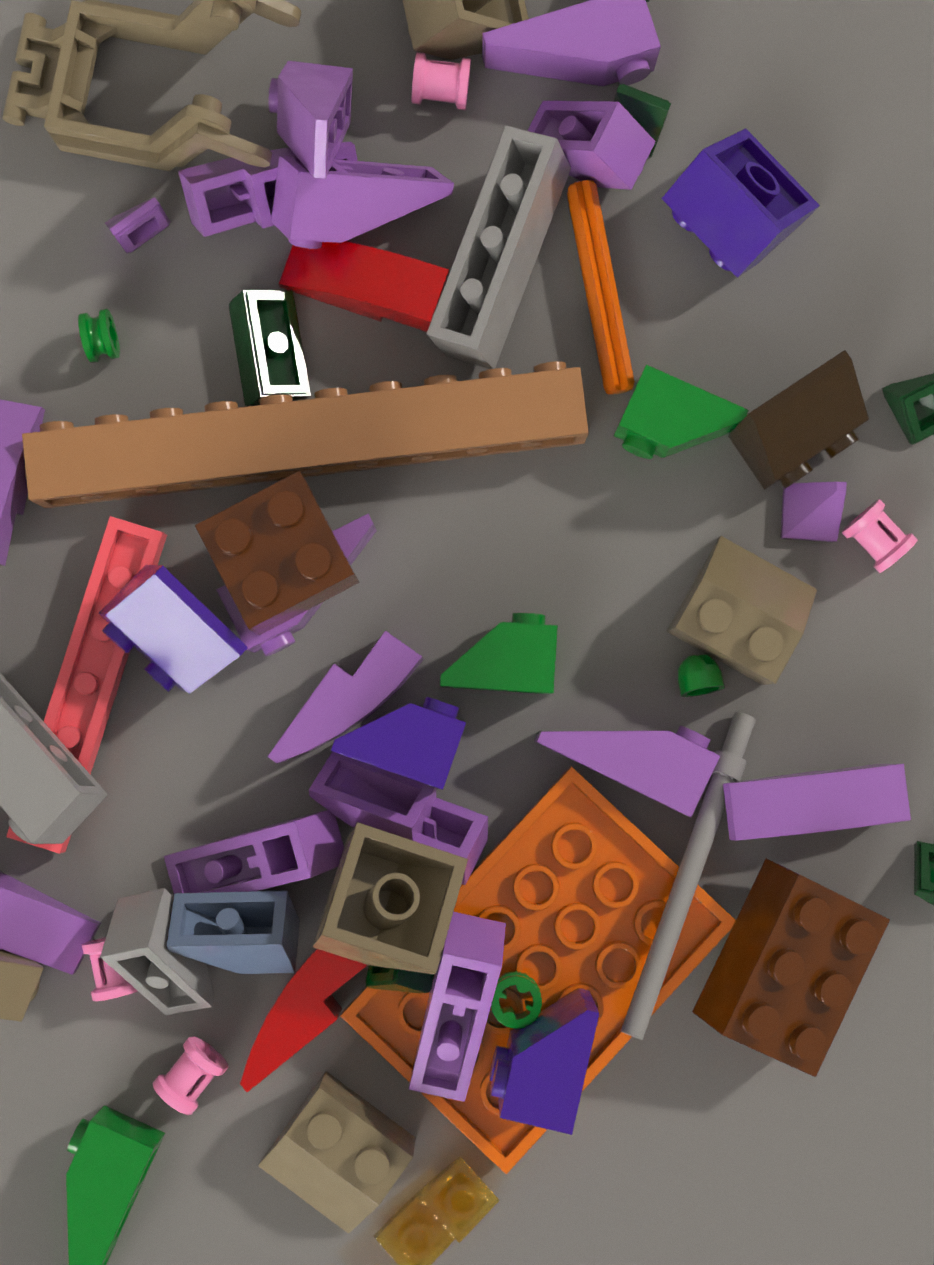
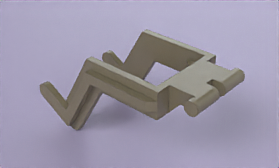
[2,0,301,171]

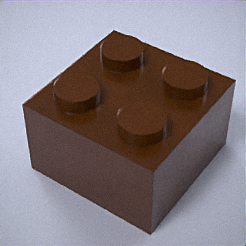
[195,470,360,635]

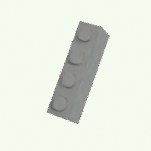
[426,126,571,369]
[0,673,108,844]

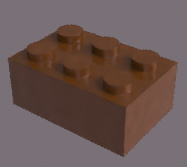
[692,858,890,1077]

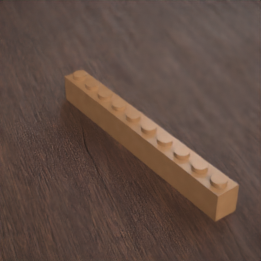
[22,361,589,508]

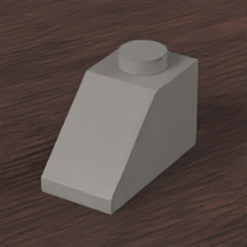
[100,888,214,1015]

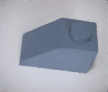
[167,891,300,974]

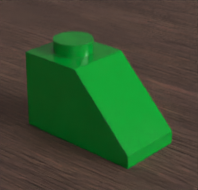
[614,365,749,459]
[440,613,558,694]

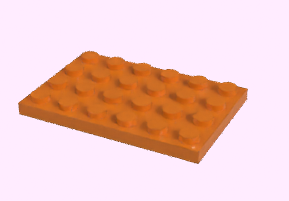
[340,766,736,1174]

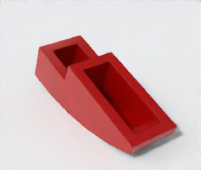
[278,241,449,332]
[240,948,367,1093]

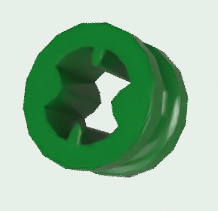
[78,309,120,363]
[491,971,542,1029]

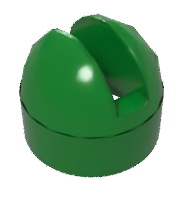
[677,655,725,697]

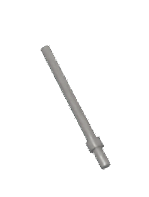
[620,712,756,1040]

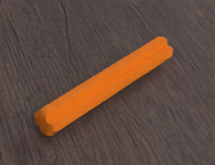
[567,180,635,394]

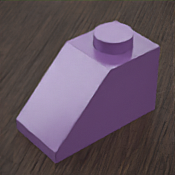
[527,101,656,190]

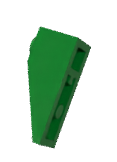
[66,1105,165,1265]

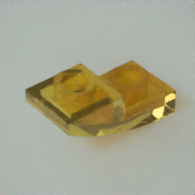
[373,1156,500,1265]

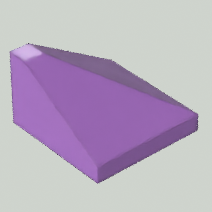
[105,197,171,253]
[781,482,847,542]

